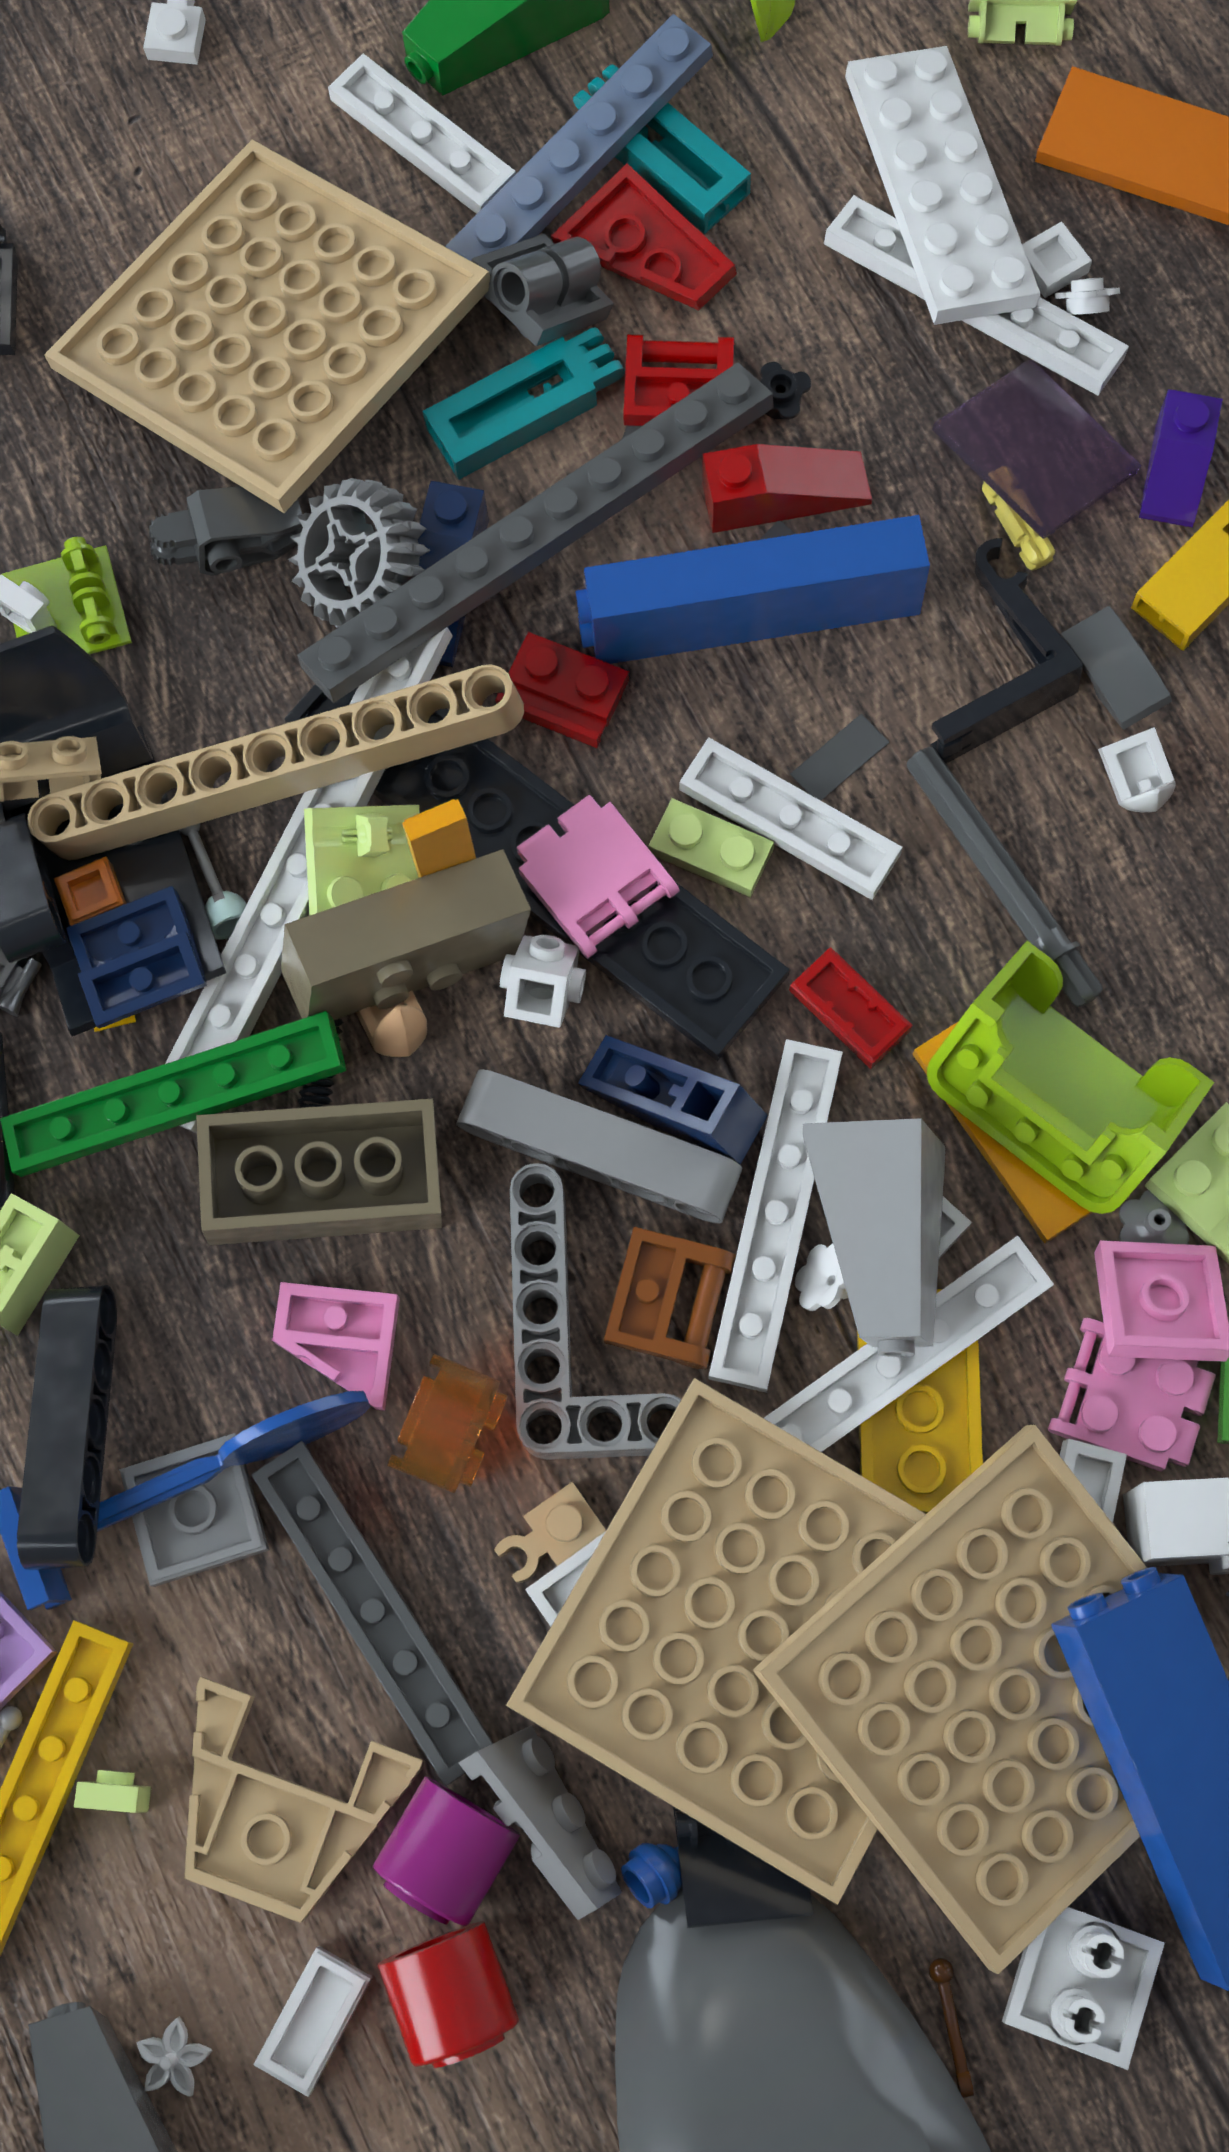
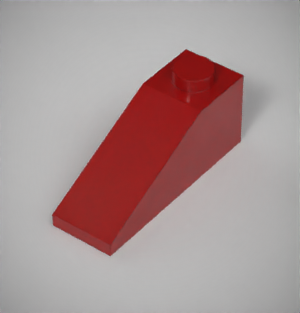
[702,444,872,533]

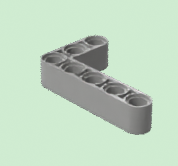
[510,1163,681,1460]

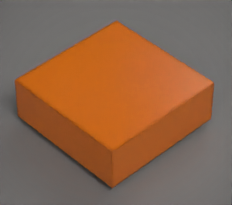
[54,856,127,926]

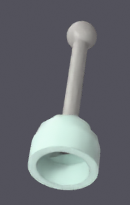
[179,823,247,940]

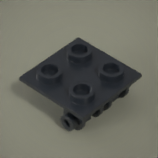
[673,1807,814,1928]

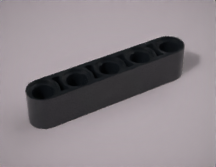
[17,1285,117,1570]

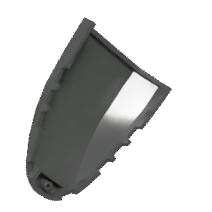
[615,1887,991,2152]

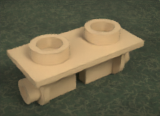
[0,736,102,802]

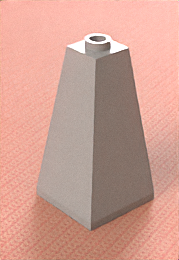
[802,1118,945,1357]

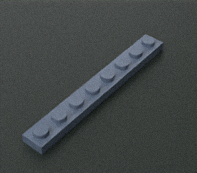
[445,14,713,261]

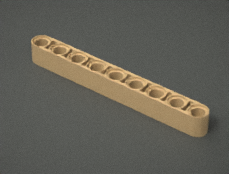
[28,664,524,860]

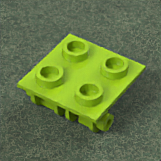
[1,537,132,655]

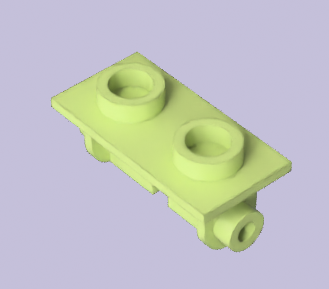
[968,0,1077,46]

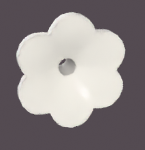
[795,1243,848,1311]

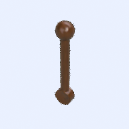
[929,1958,974,2098]

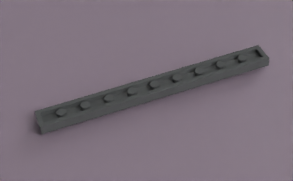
[297,362,773,703]

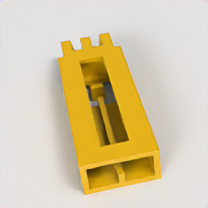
[1131,500,1229,651]

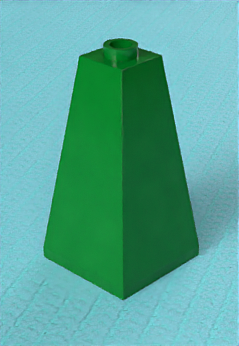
[402,0,610,96]

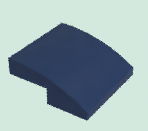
[66,886,207,1029]

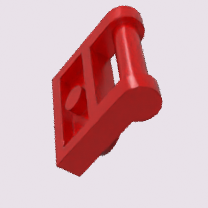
[623,334,734,426]

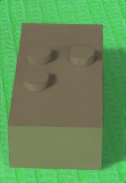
[281,849,531,1020]
[196,1098,442,1245]

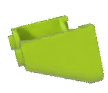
[927,940,1215,1214]

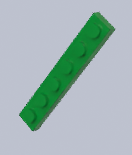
[0,1011,347,1177]

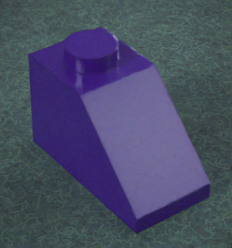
[1139,389,1223,528]

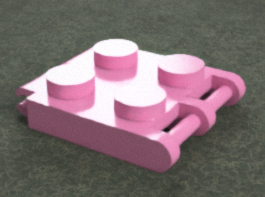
[516,795,680,959]
[1048,1318,1216,1472]

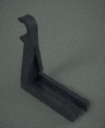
[930,538,1083,764]

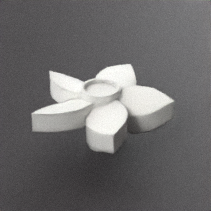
[136,2016,212,2097]

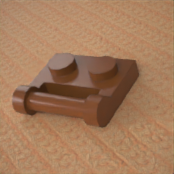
[604,1227,736,1370]

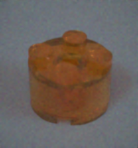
[387,1354,508,1494]

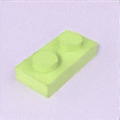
[648,798,774,897]

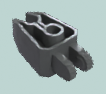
[149,486,302,576]

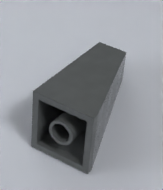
[28,2002,178,2152]

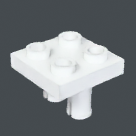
[1002,1907,1165,2070]

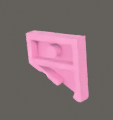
[272,1282,400,1411]

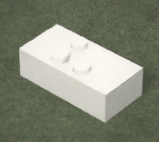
[1123,1477,1229,1575]

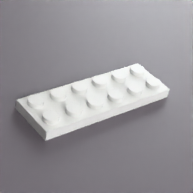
[845,46,1041,325]

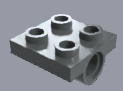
[471,234,614,346]

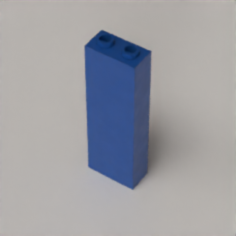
[575,515,930,664]
[1051,1567,1229,1991]

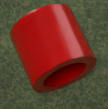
[377,1921,519,2068]

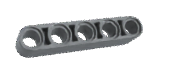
[456,1069,743,1223]

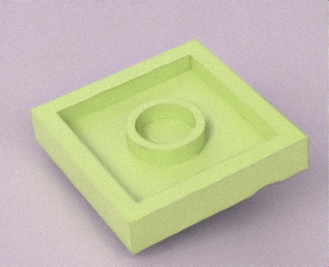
[304,805,420,916]
[1144,1102,1229,1264]

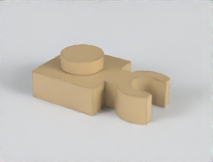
[494,1481,606,1583]

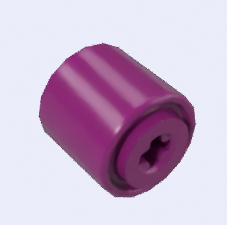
[373,1776,521,1926]

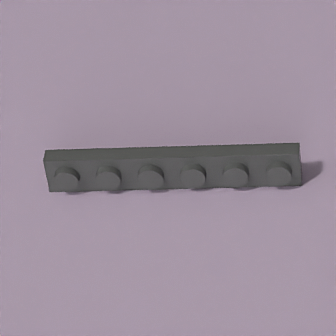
[251,1441,494,1786]

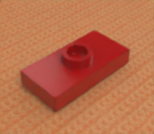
[789,947,913,1069]

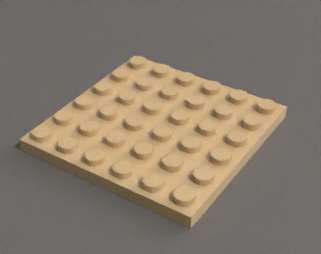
[44,140,490,513]
[506,1378,926,1905]
[753,1425,1229,1974]

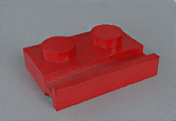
[495,632,629,748]

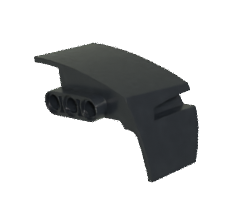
[0,625,226,1037]

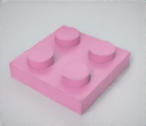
[1094,1241,1229,1362]

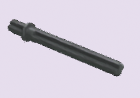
[907,747,1103,1007]

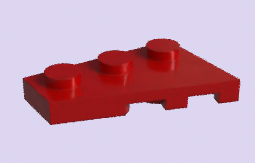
[551,163,737,311]

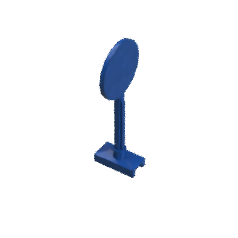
[0,1391,371,1610]

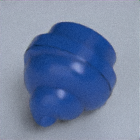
[621,1843,682,1909]

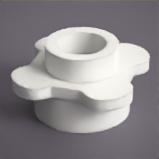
[1055,278,1120,315]

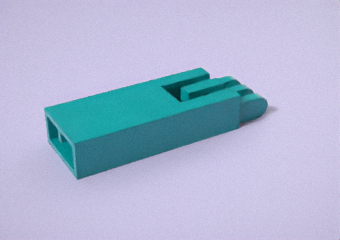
[573,64,751,235]
[422,327,625,480]

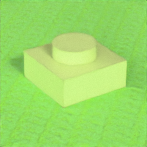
[74,1770,151,1813]

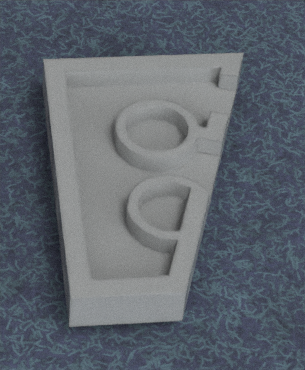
[459,1725,622,1920]

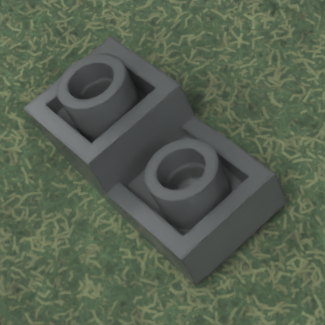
[1061,606,1172,730]

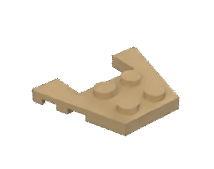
[184,1677,425,1923]

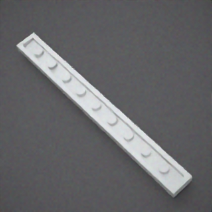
[165,627,453,1134]
[525,1236,1054,1626]

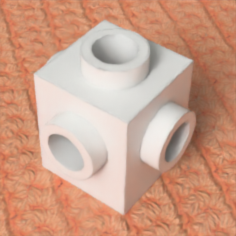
[500,935,586,1028]

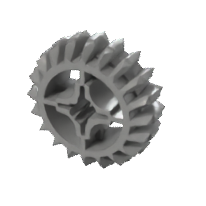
[288,478,430,628]

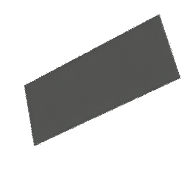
[790,714,889,801]

